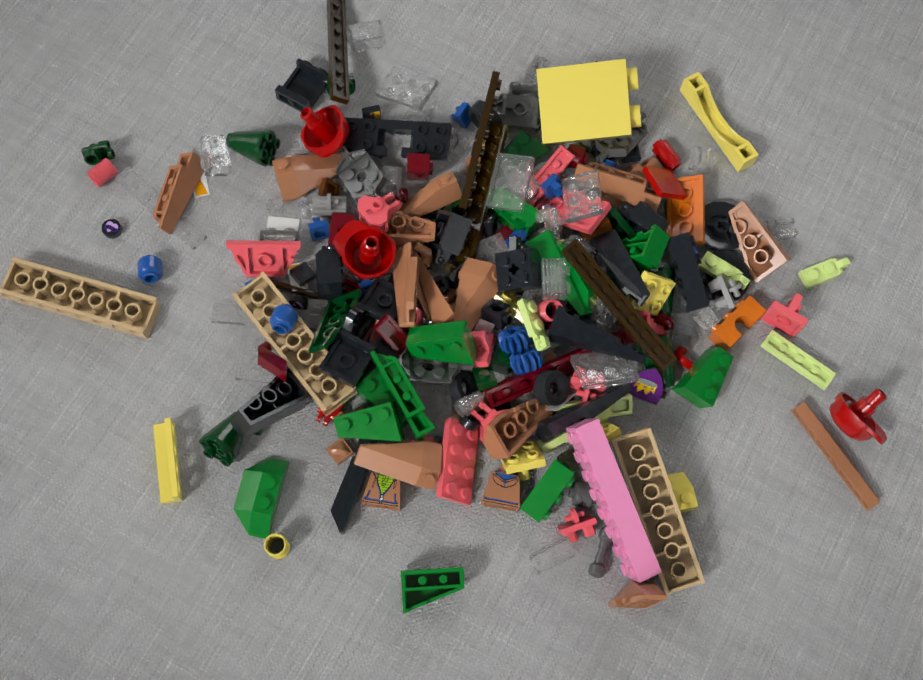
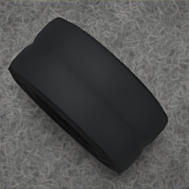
[533,370,570,406]

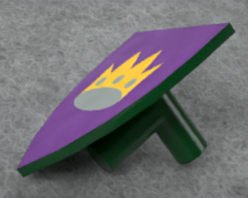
[625,367,663,405]

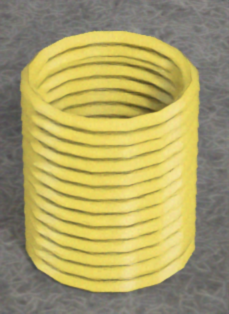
[264,533,290,559]

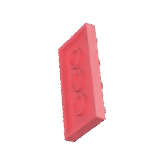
[535,189,612,235]
[436,418,479,506]

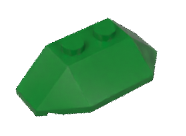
[233,457,290,539]

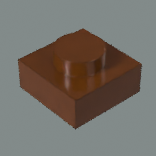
[318,177,340,196]

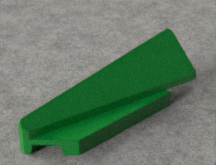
[526,229,593,316]
[370,351,435,440]

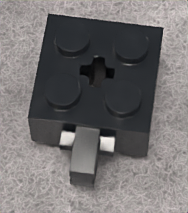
[617,201,670,234]
[429,209,472,266]
[495,236,543,294]
[315,245,345,303]

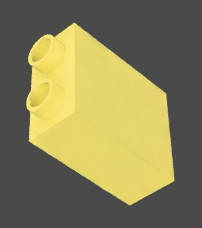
[536,59,642,145]

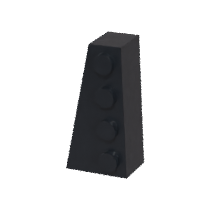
[667,232,713,312]
[231,366,311,439]

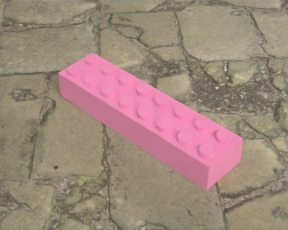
[566,418,662,583]

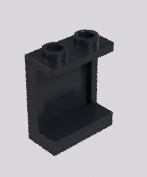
[275,58,329,112]

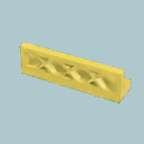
[153,418,182,504]

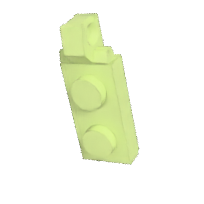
[699,250,750,290]
[798,257,851,289]
[517,299,551,351]

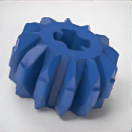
[498,324,531,354]
[509,346,544,375]

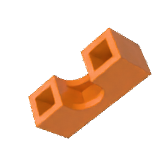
[709,296,767,352]

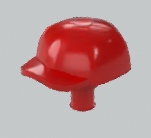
[300,105,350,158]
[333,220,396,280]
[829,388,887,445]

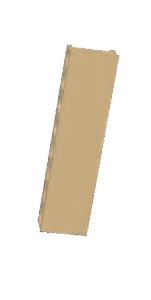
[0,257,161,339]
[232,271,358,417]
[611,427,705,595]

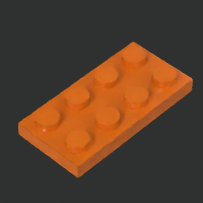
[667,174,705,247]

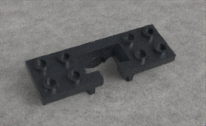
[341,117,452,161]
[319,277,398,388]

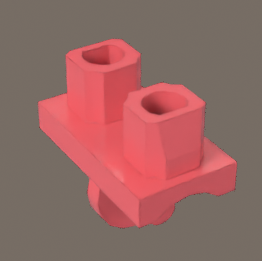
[569,369,607,402]
[557,508,597,544]

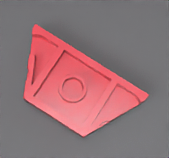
[226,240,301,277]

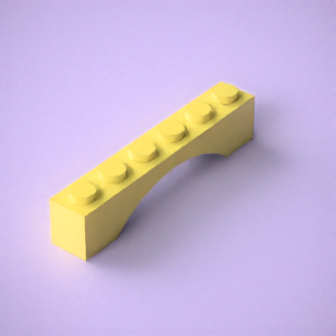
[680,72,759,173]

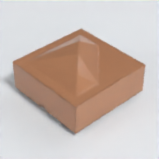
[326,438,354,466]

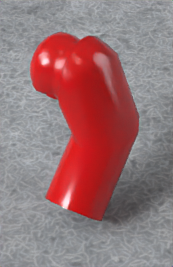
[674,346,694,370]

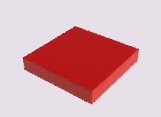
[642,166,687,200]

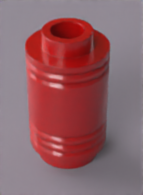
[652,139,682,171]

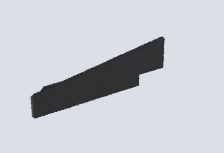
[589,229,650,307]
[330,439,379,535]

